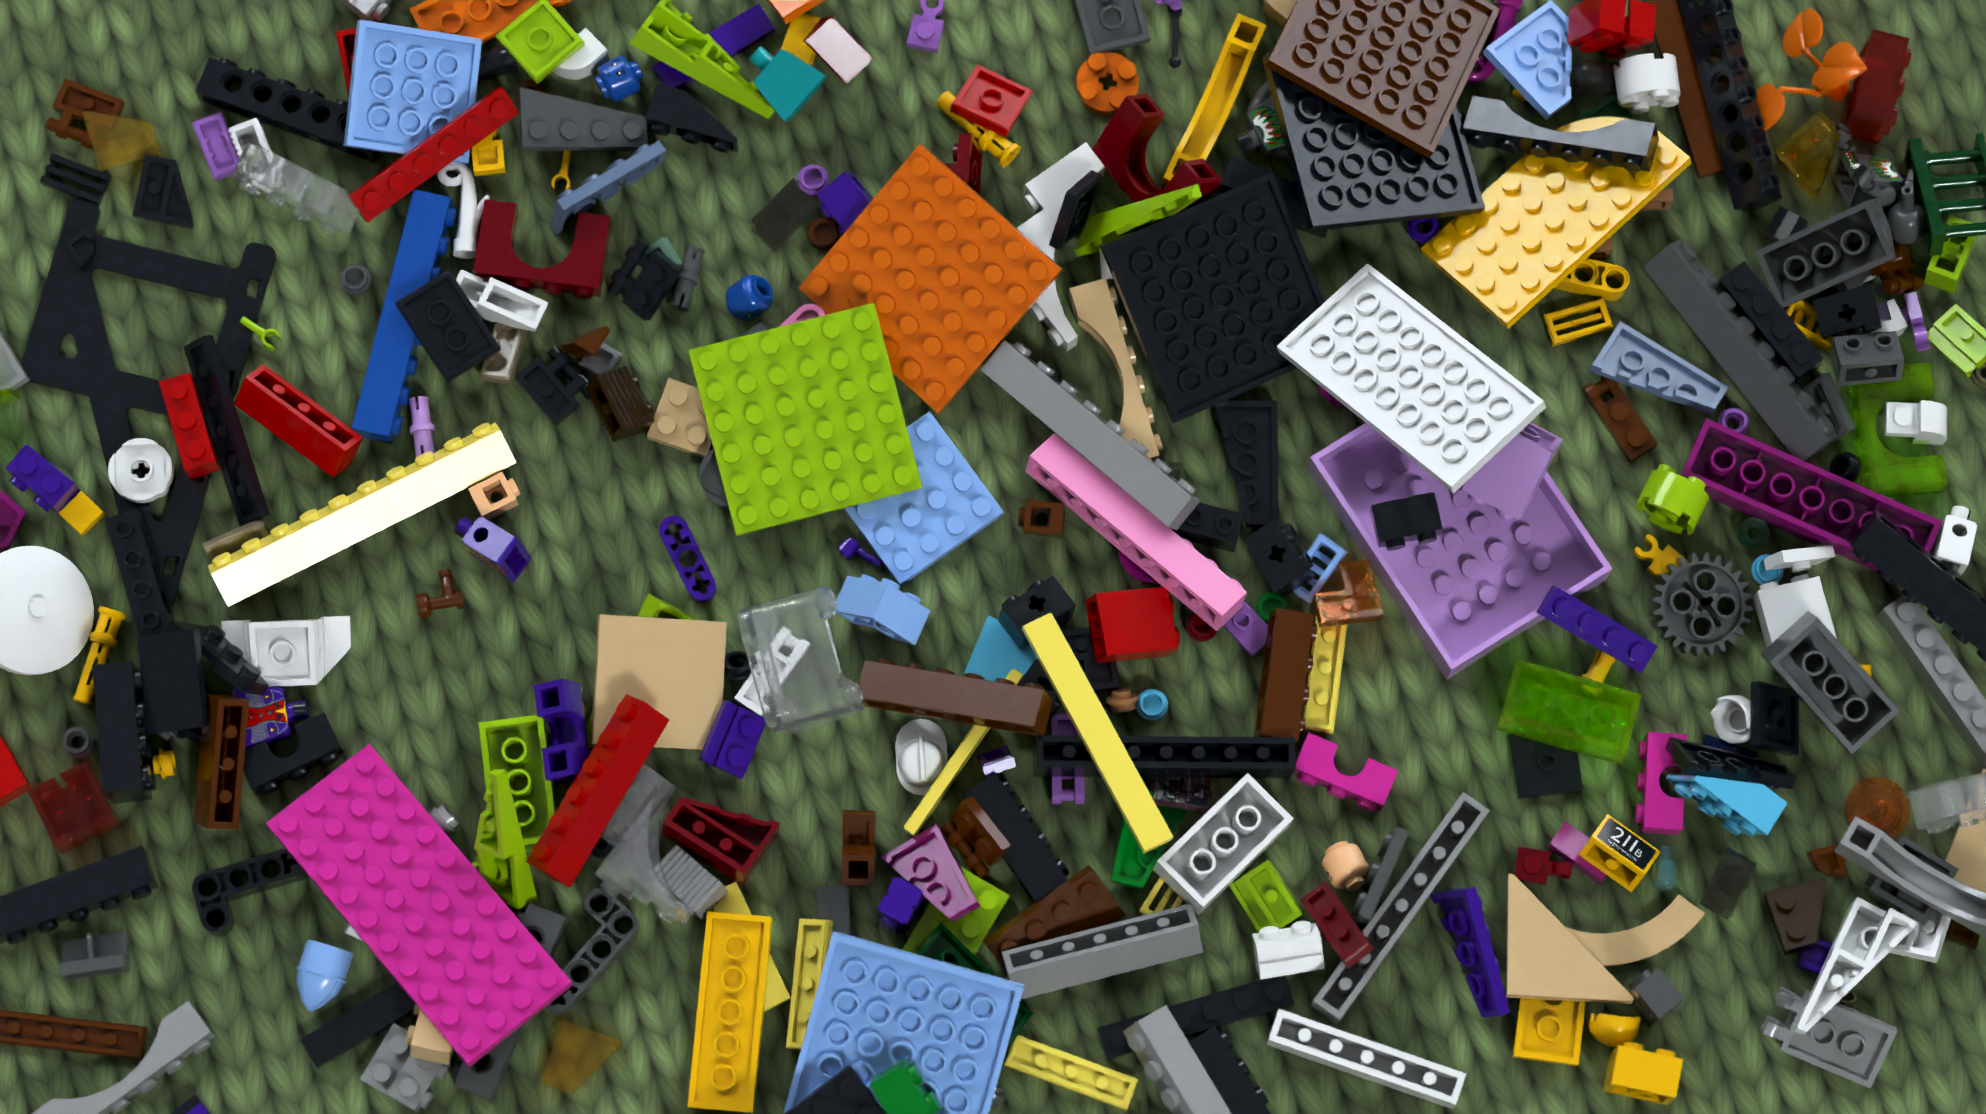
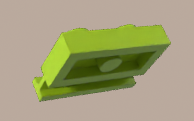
[1926,304,1986,378]
[1229,860,1304,933]

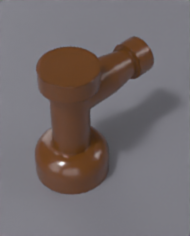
[416,569,464,619]

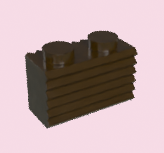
[586,365,655,442]

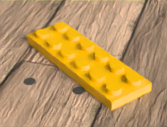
[687,911,773,1114]

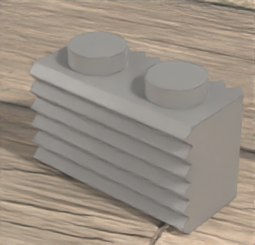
[650,844,728,920]

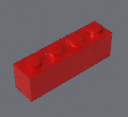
[234,364,363,478]

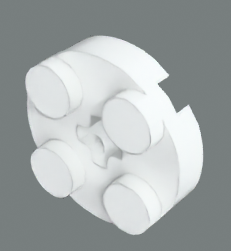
[108,438,174,503]

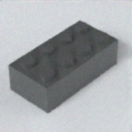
[1760,611,1900,754]

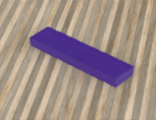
[652,3,775,89]

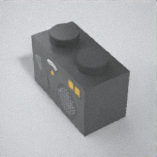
[1628,968,1684,1028]

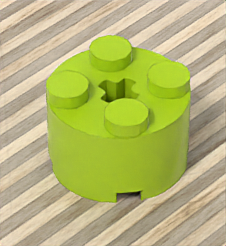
[1635,464,1709,535]

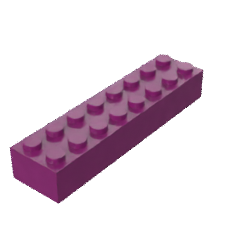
[1680,418,1943,572]

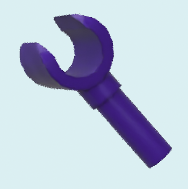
[837,538,882,568]

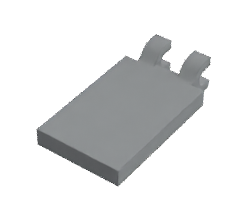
[1762,986,1898,1089]

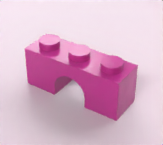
[1635,732,1687,835]
[1293,733,1398,812]

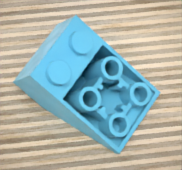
[1666,774,1787,836]

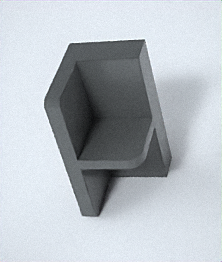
[58,932,130,980]

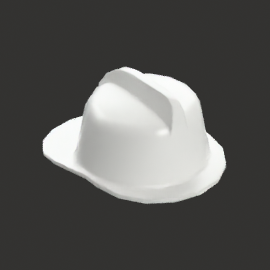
[895,719,948,795]

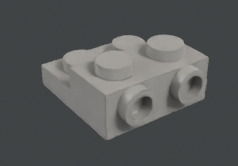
[360,1023,452,1113]

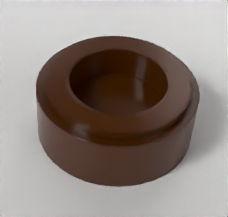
[808,217,839,250]

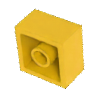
[1603,1042,1683,1105]

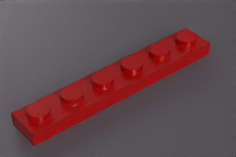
[347,86,519,223]

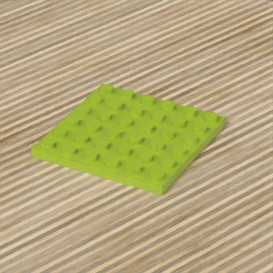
[688,303,922,536]

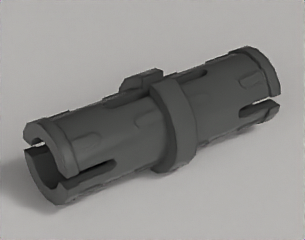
[669,245,705,311]

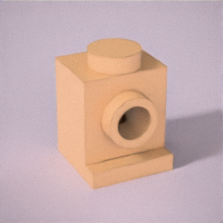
[468,472,521,521]

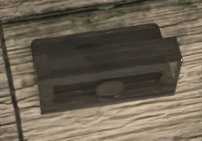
[751,177,818,252]

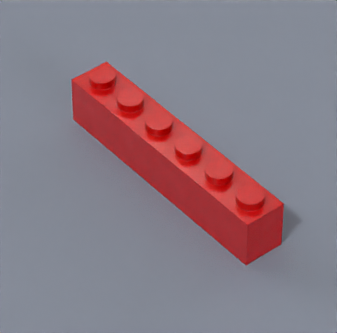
[526,694,669,888]

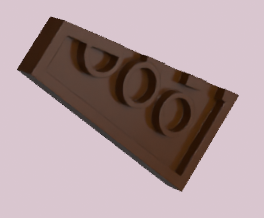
[983,865,1126,968]

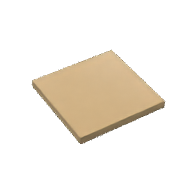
[591,614,727,750]

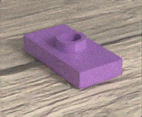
[192,111,244,181]
[1223,601,1268,657]

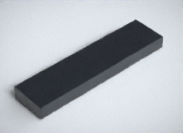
[300,982,415,1069]

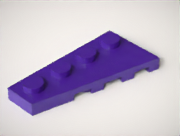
[1430,887,1510,1017]

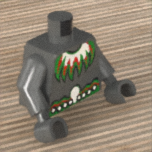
[1235,80,1290,162]
[1831,123,1907,208]

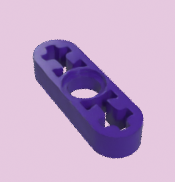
[659,516,716,603]

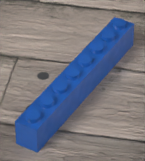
[352,189,457,444]

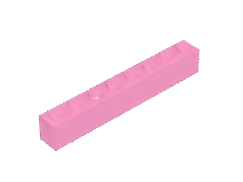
[1025,433,1247,631]

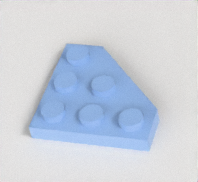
[1483,0,1572,120]

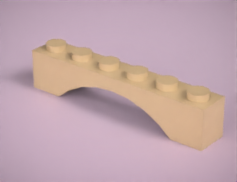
[1069,278,1163,462]

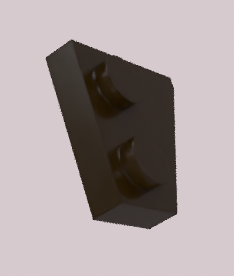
[1764,877,1826,955]

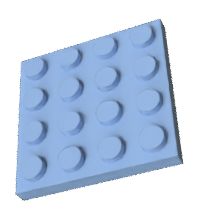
[344,20,482,164]
[843,411,1004,587]

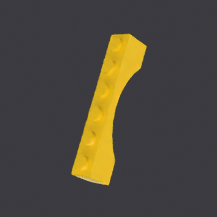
[1162,13,1267,189]

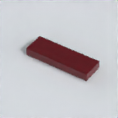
[1300,880,1374,969]

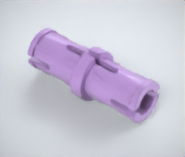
[409,396,435,458]

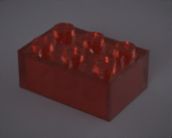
[1844,29,1912,145]

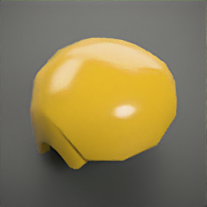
[1589,1013,1641,1047]

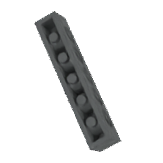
[451,903,568,1103]

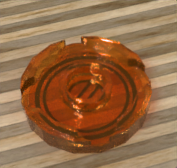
[1844,777,1910,839]

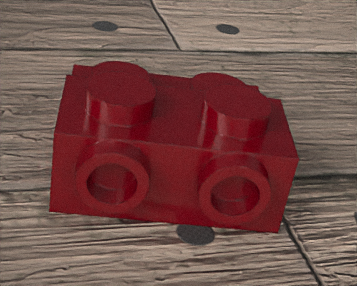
[944,133,983,195]

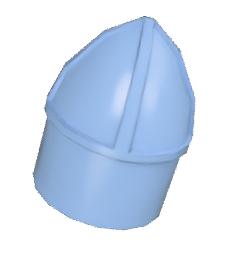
[296,940,354,1012]

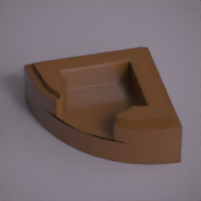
[1806,844,1848,878]

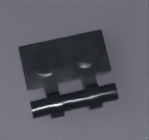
[607,238,682,321]
[514,345,592,427]

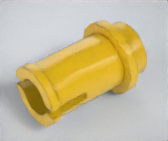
[1580,650,1615,694]

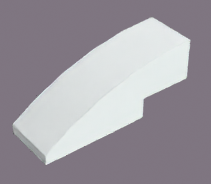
[456,269,549,331]

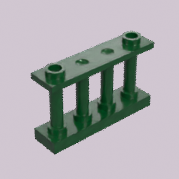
[1904,133,1986,256]

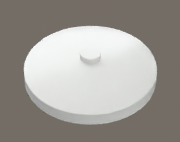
[0,546,94,675]

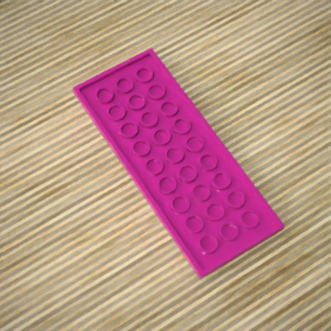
[266,744,572,1067]

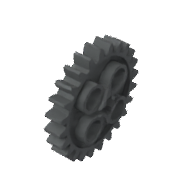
[1648,552,1753,656]

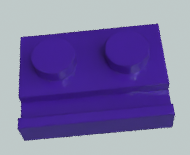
[698,700,767,779]

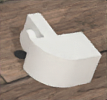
[553,28,609,79]
[1884,400,1947,445]

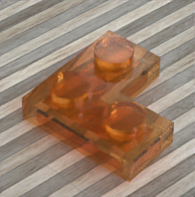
[1313,559,1383,627]

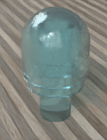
[1651,845,1678,891]

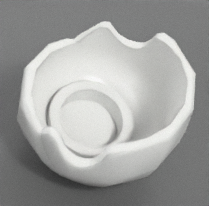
[1710,695,1751,744]

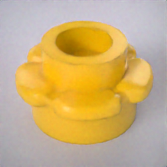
[153,748,176,779]

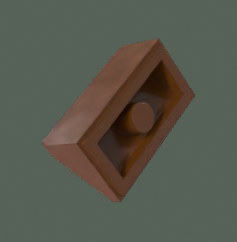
[559,326,610,359]

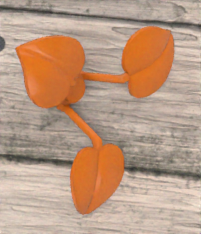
[1756,8,1868,131]

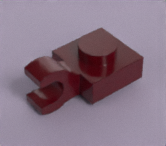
[1514,847,1573,885]

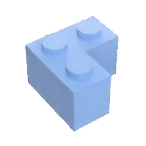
[832,574,930,645]

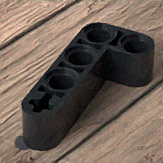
[192,849,310,937]

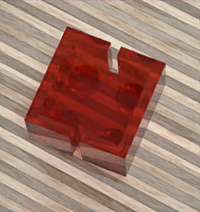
[27,761,120,854]

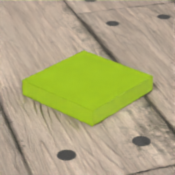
[496,0,585,84]

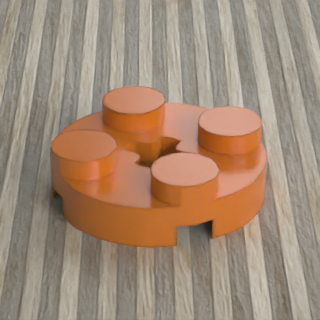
[1076,52,1139,116]

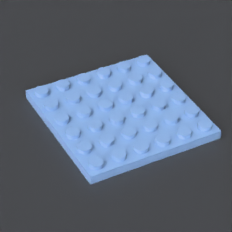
[784,931,1024,1114]

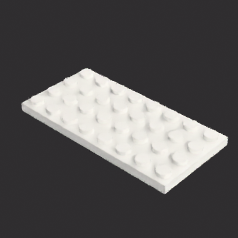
[1277,263,1546,493]

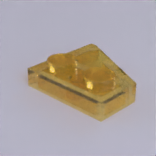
[81,111,161,171]
[1774,111,1841,198]
[541,1021,623,1095]

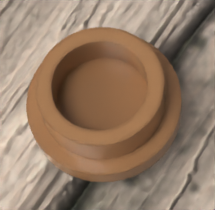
[1106,688,1138,712]

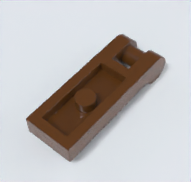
[1582,376,1658,463]

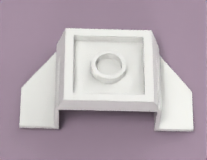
[221,616,351,687]

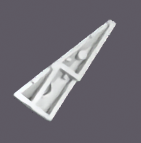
[1794,897,1918,1034]

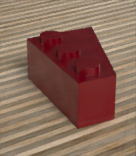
[662,797,780,886]

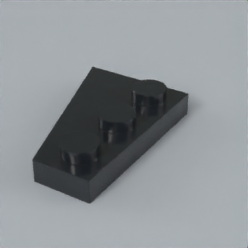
[165,620,269,695]

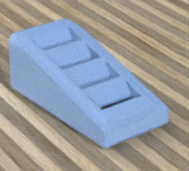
[1292,533,1348,604]

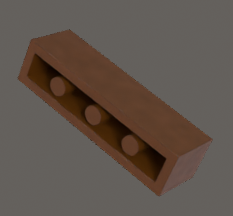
[1254,608,1317,742]
[193,694,249,829]

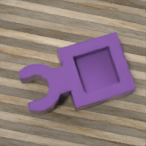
[907,0,944,53]
[1900,292,1930,352]

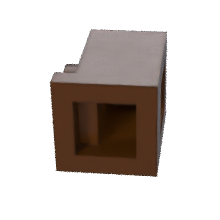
[1018,500,1066,539]

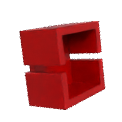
[1567,0,1656,59]

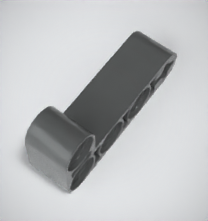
[546,888,640,1016]

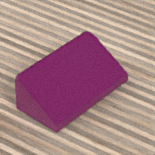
[1546,821,1607,885]

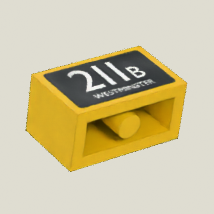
[1578,814,1661,893]

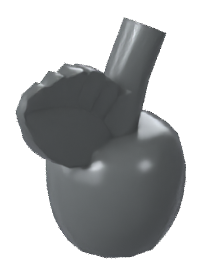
[1886,169,1926,244]

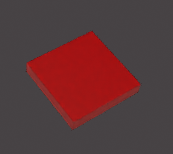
[950,64,1033,138]

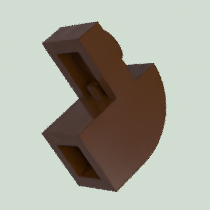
[842,810,876,885]

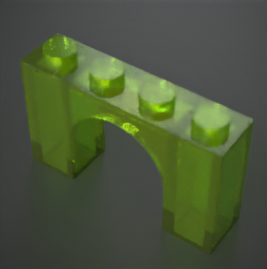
[1846,362,1947,497]

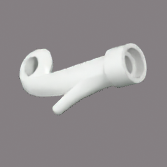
[437,162,490,259]

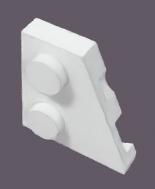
[1889,910,1951,963]

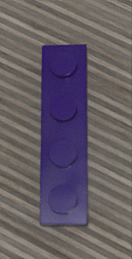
[1536,585,1658,674]

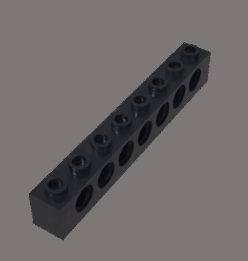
[1679,0,1782,211]

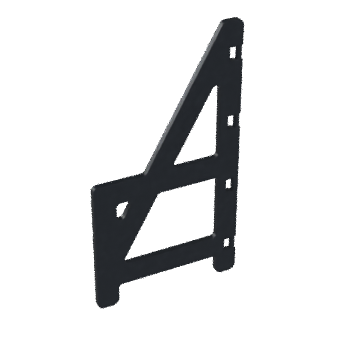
[21,199,276,607]

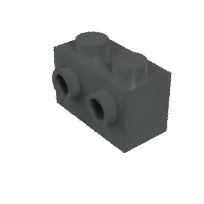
[1830,331,1904,387]

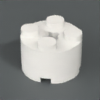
[1613,53,1681,114]

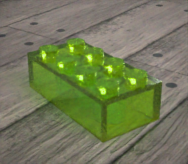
[1496,659,1642,765]

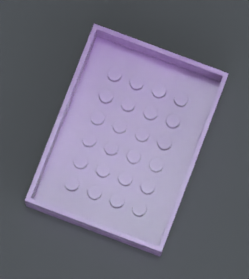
[1307,423,1613,680]

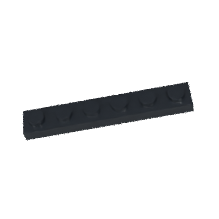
[183,335,270,526]
[1097,975,1294,1060]

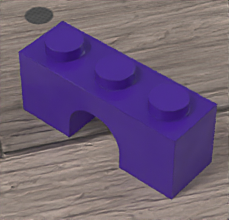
[534,679,589,784]

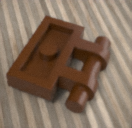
[45,79,125,151]
[1870,241,1924,295]
[941,796,1011,878]

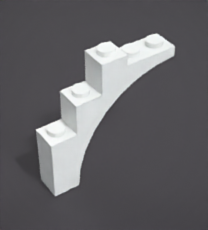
[1017,142,1105,351]

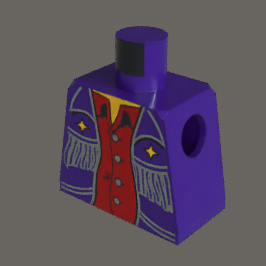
[454,516,531,583]
[230,688,309,750]

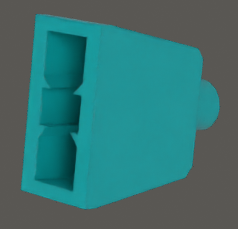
[749,46,828,122]

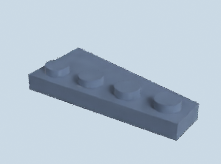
[549,141,666,236]
[1589,321,1729,415]

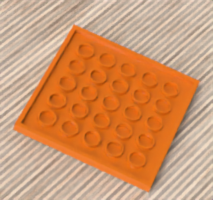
[798,144,1063,413]

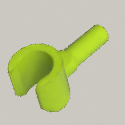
[240,316,282,351]

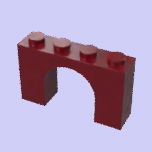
[1092,93,1222,210]
[473,199,612,299]

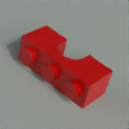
[159,372,221,479]

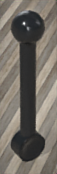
[1169,8,1182,68]

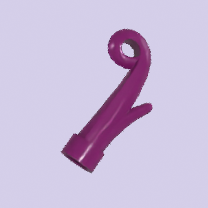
[1467,0,1523,83]

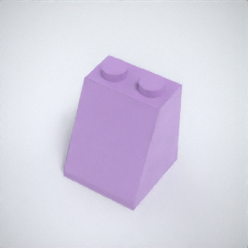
[1462,422,1563,519]

